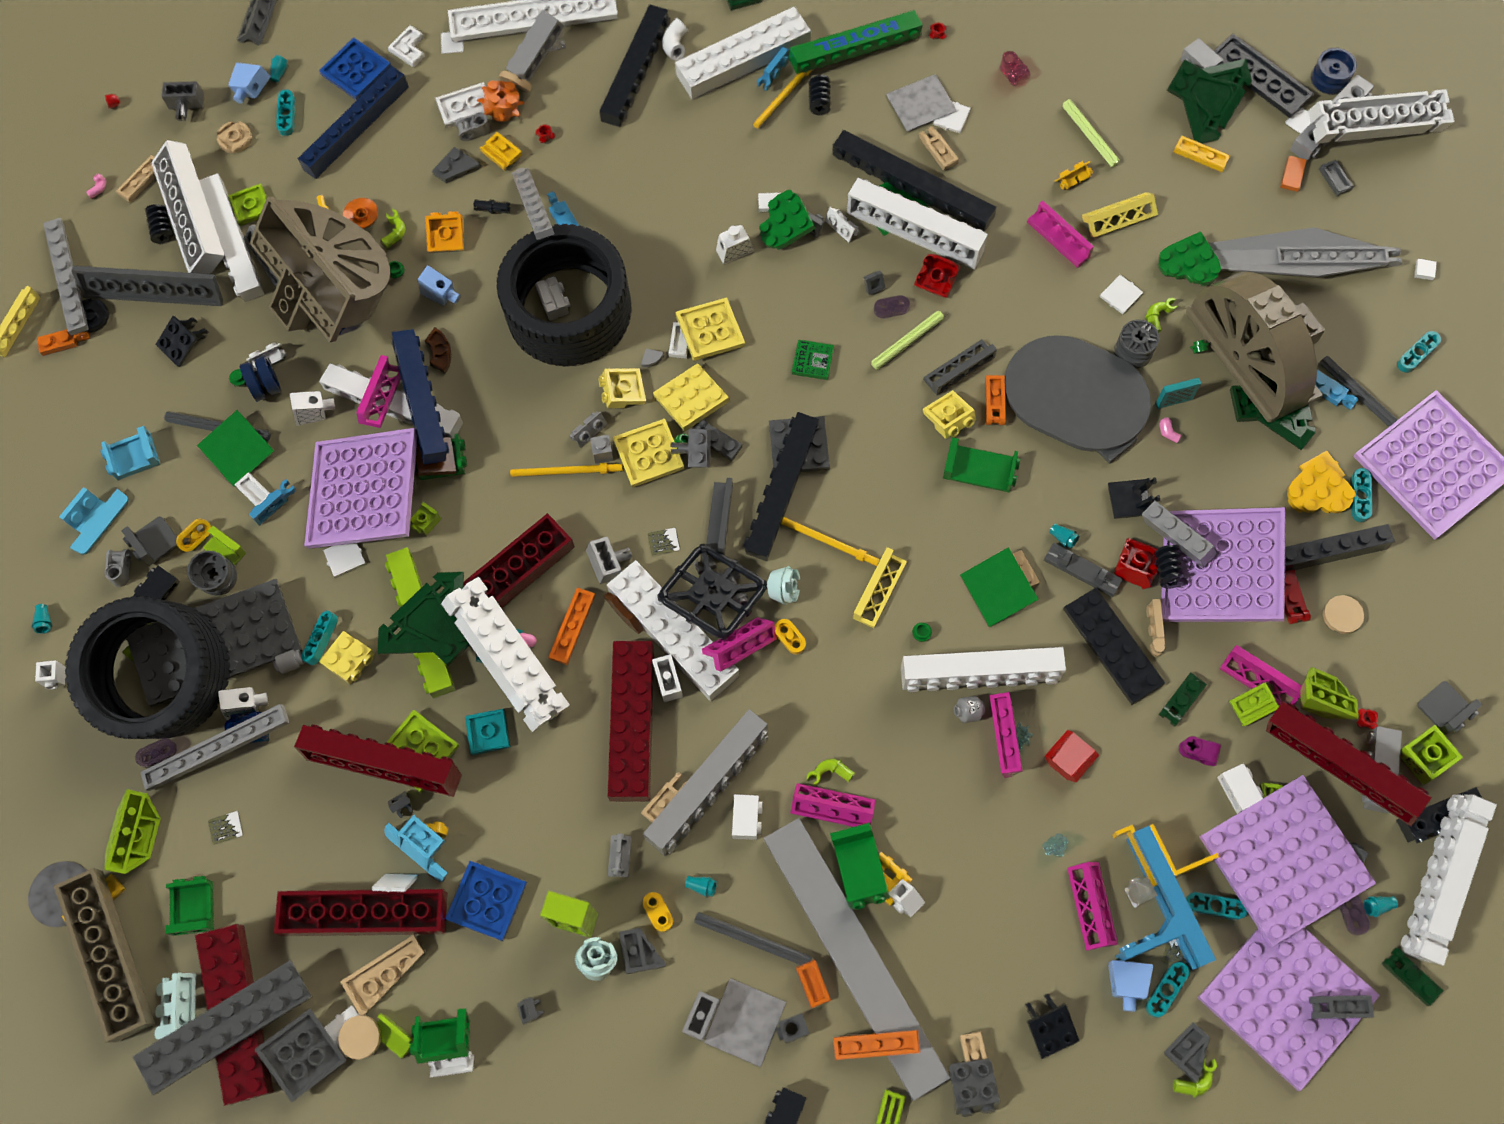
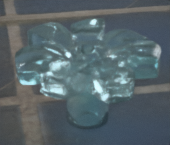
[1042,833,1069,857]

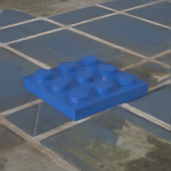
[319,37,391,100]
[445,861,527,942]

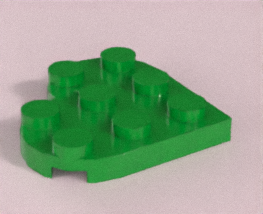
[759,190,816,250]
[1158,231,1221,286]

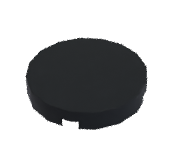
[82,299,109,333]

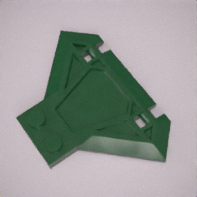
[1166,58,1252,144]
[1229,373,1316,450]
[377,572,470,666]

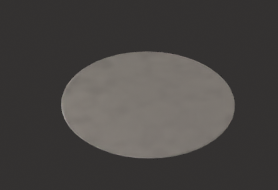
[28,861,87,927]

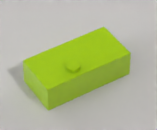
[540,891,599,938]

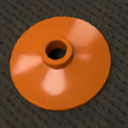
[343,198,378,229]

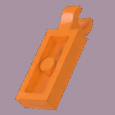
[37,329,90,356]

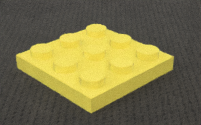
[675,298,745,361]
[653,363,730,431]
[613,419,685,488]

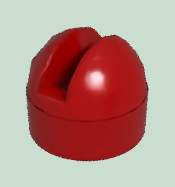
[105,94,120,109]

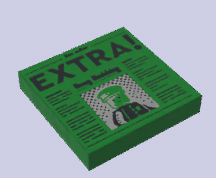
[792,339,834,380]

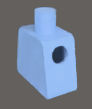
[229,63,271,104]
[418,265,461,305]
[1108,960,1153,1012]

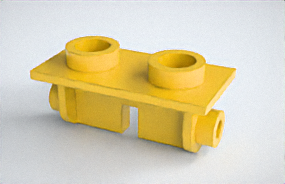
[1055,161,1093,190]

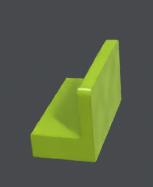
[203,526,246,565]
[377,1013,414,1059]

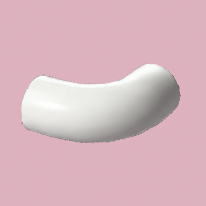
[663,18,688,61]

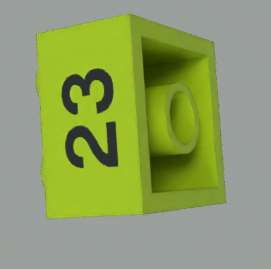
[1400,725,1463,785]

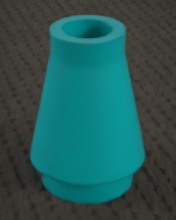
[269,55,288,83]
[1049,523,1079,548]
[32,604,53,634]
[685,876,717,897]
[1363,896,1398,917]

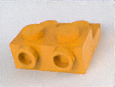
[425,211,464,253]

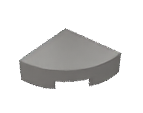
[641,348,664,368]

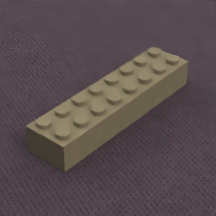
[54,868,155,1043]

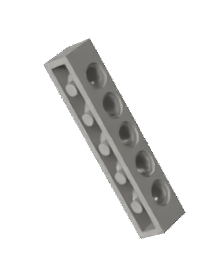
[1290,74,1374,162]

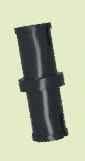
[473,199,511,214]

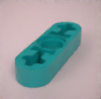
[276,89,296,136]
[1397,331,1441,373]
[1351,468,1372,522]
[302,611,338,665]
[1186,892,1247,920]
[1146,962,1189,1018]

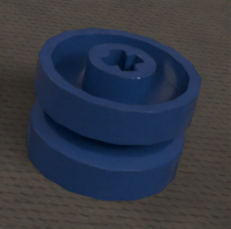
[1311,48,1357,94]
[240,355,282,402]

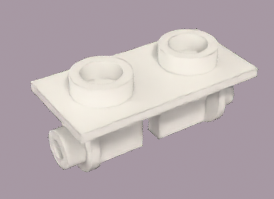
[824,207,860,243]
[246,342,287,370]
[428,1051,474,1077]

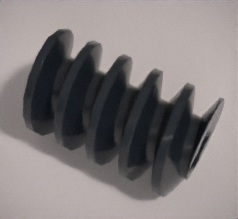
[809,75,831,115]
[145,204,173,244]
[1155,545,1184,589]

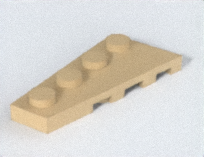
[340,935,425,1016]

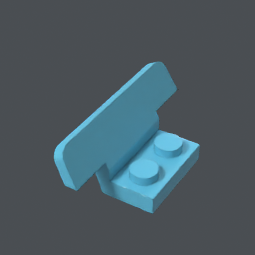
[59,487,129,555]
[385,815,448,882]

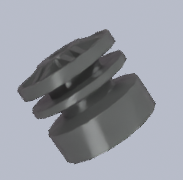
[1114,320,1159,368]
[187,550,238,596]

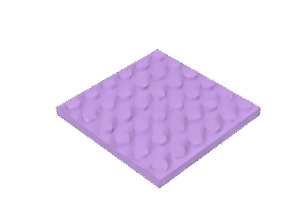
[1353,390,1504,540]
[304,428,418,549]
[1161,507,1286,622]
[1199,775,1376,947]
[1197,928,1380,1091]

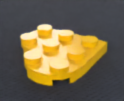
[1287,456,1355,514]

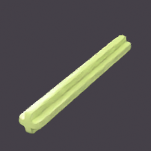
[1063,99,1119,167]
[871,311,944,370]

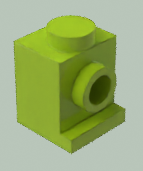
[410,502,441,536]

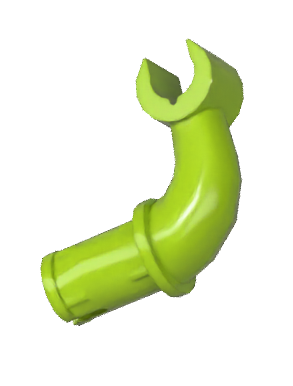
[380,209,406,249]
[1145,298,1177,333]
[807,759,855,786]
[1173,1057,1217,1098]

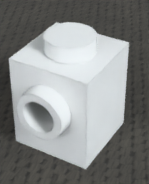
[35,661,66,689]
[889,879,925,917]

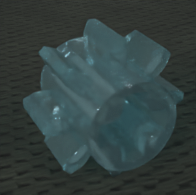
[1016,723,1033,749]

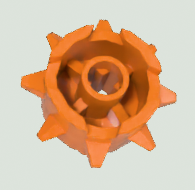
[477,81,524,122]

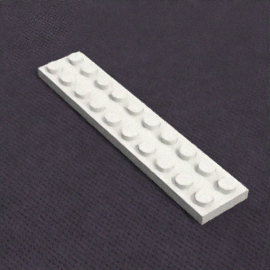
[448,0,618,42]

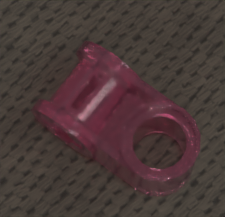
[1000,51,1030,86]

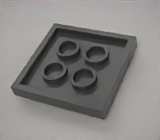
[769,416,830,472]
[254,1008,347,1102]

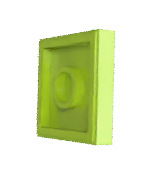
[228,183,267,226]

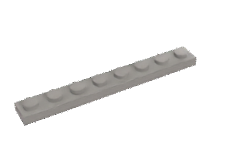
[512,168,554,240]
[43,218,89,335]
[140,704,289,791]

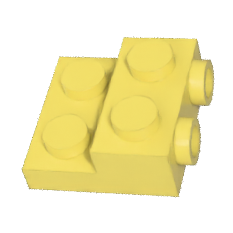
[599,368,646,408]
[923,390,976,439]
[319,631,375,685]

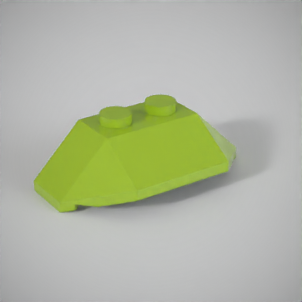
[1300,667,1359,719]
[104,789,161,874]

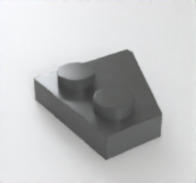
[432,147,481,183]
[619,928,666,975]
[1164,1022,1210,1084]

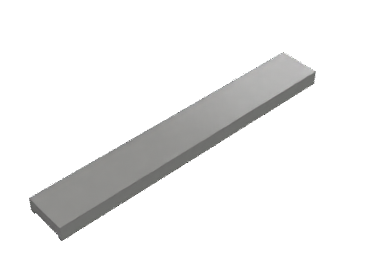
[764,818,950,1101]

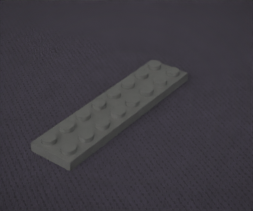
[71,266,223,306]
[133,960,312,1095]

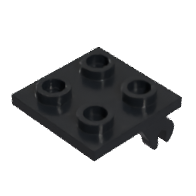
[155,316,209,367]
[1108,477,1161,519]
[1025,993,1080,1059]

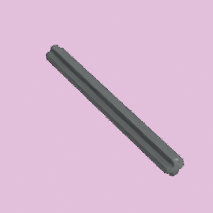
[1320,356,1398,427]
[164,411,271,442]
[694,912,812,965]

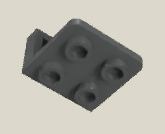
[121,516,178,566]
[1417,681,1482,735]
[949,1059,1000,1117]

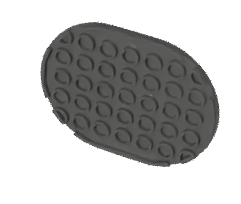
[1005,336,1151,452]

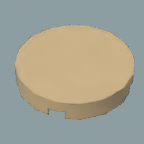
[499,70,532,93]
[217,121,252,153]
[1323,595,1364,634]
[338,1015,381,1059]

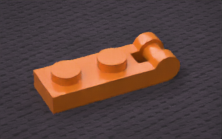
[985,375,1006,425]

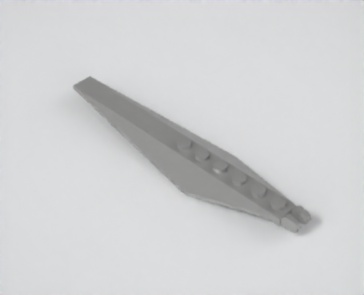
[1209,228,1402,277]

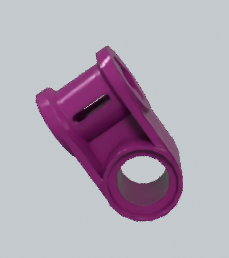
[1179,736,1221,766]

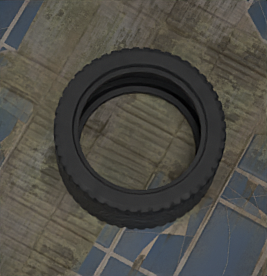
[496,224,632,366]
[65,596,230,739]

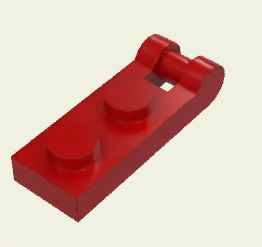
[1285,569,1311,624]

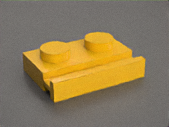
[479,132,522,171]

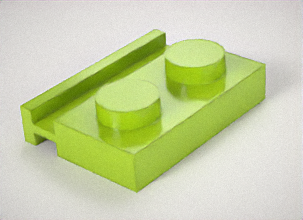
[1229,682,1279,727]

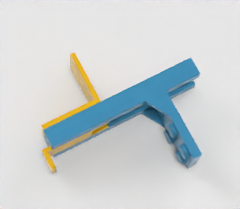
[1112,824,1219,970]

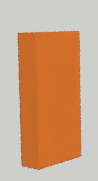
[1280,155,1307,192]
[795,959,831,1008]

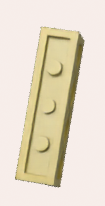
[1082,192,1158,238]
[0,286,40,357]
[853,547,907,628]

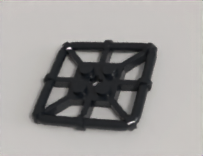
[657,544,767,640]

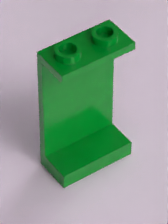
[943,438,1021,492]
[830,823,890,910]

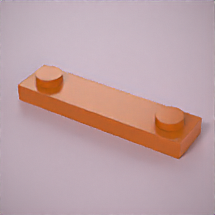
[548,588,596,665]
[833,1030,921,1060]

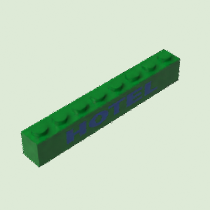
[789,10,923,74]

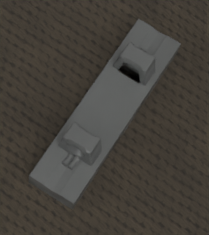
[1044,543,1122,597]

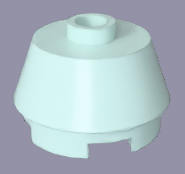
[767,566,800,605]
[575,937,617,981]

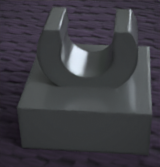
[809,213,824,238]
[864,270,886,295]
[388,791,412,818]
[517,997,544,1024]

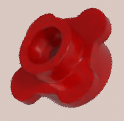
[929,22,947,40]
[535,125,555,143]
[1357,708,1378,730]

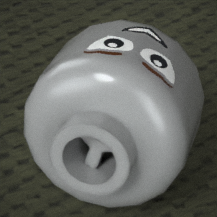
[954,696,985,723]

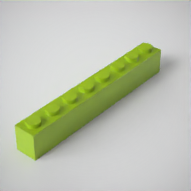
[385,547,456,699]

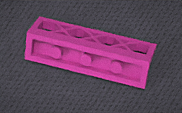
[1027,201,1094,268]
[356,355,401,428]
[702,617,777,672]
[1219,645,1302,706]
[990,692,1023,778]
[791,783,876,827]
[1067,862,1118,951]

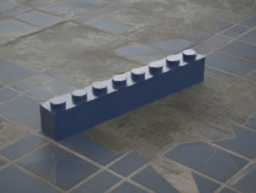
[297,66,409,179]
[392,329,449,465]

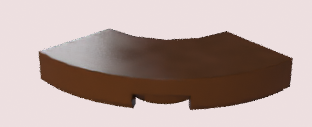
[425,327,452,374]
[604,592,644,634]

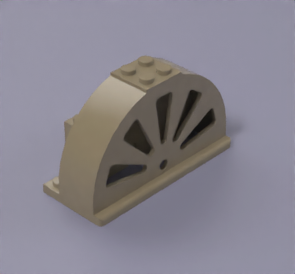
[250,197,390,343]
[1186,272,1325,423]

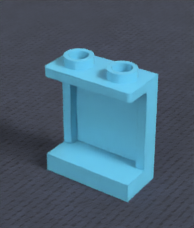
[101,426,160,480]

